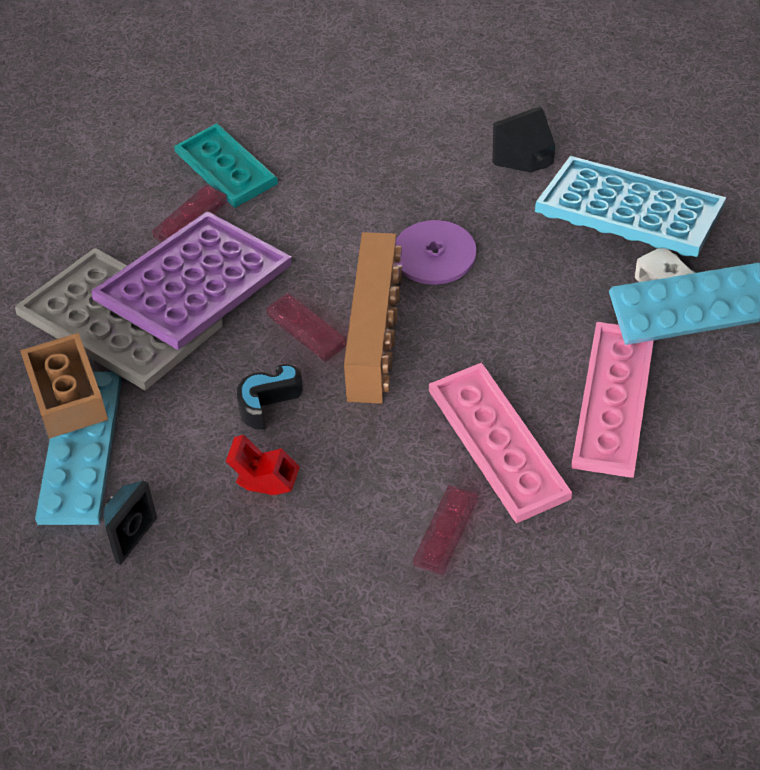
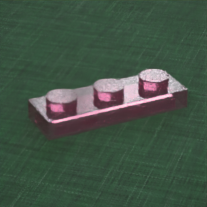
[152,184,227,242]
[266,293,346,362]
[413,485,478,575]

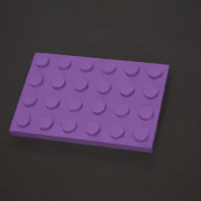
[92,211,292,350]

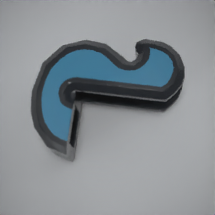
[237,364,303,429]

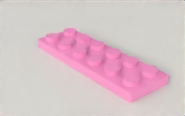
[572,322,654,478]
[429,362,572,524]

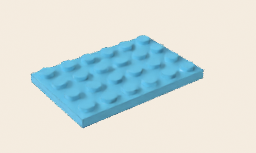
[534,156,726,257]

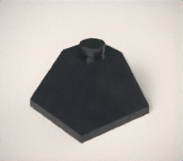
[492,106,555,173]
[103,480,157,565]

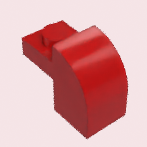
[225,435,300,495]

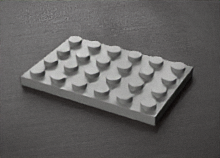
[15,248,223,391]

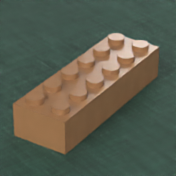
[344,232,402,404]

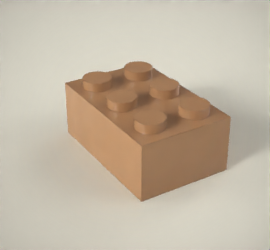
[20,333,108,439]

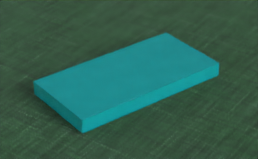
[174,123,278,208]

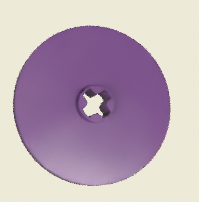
[396,220,476,285]

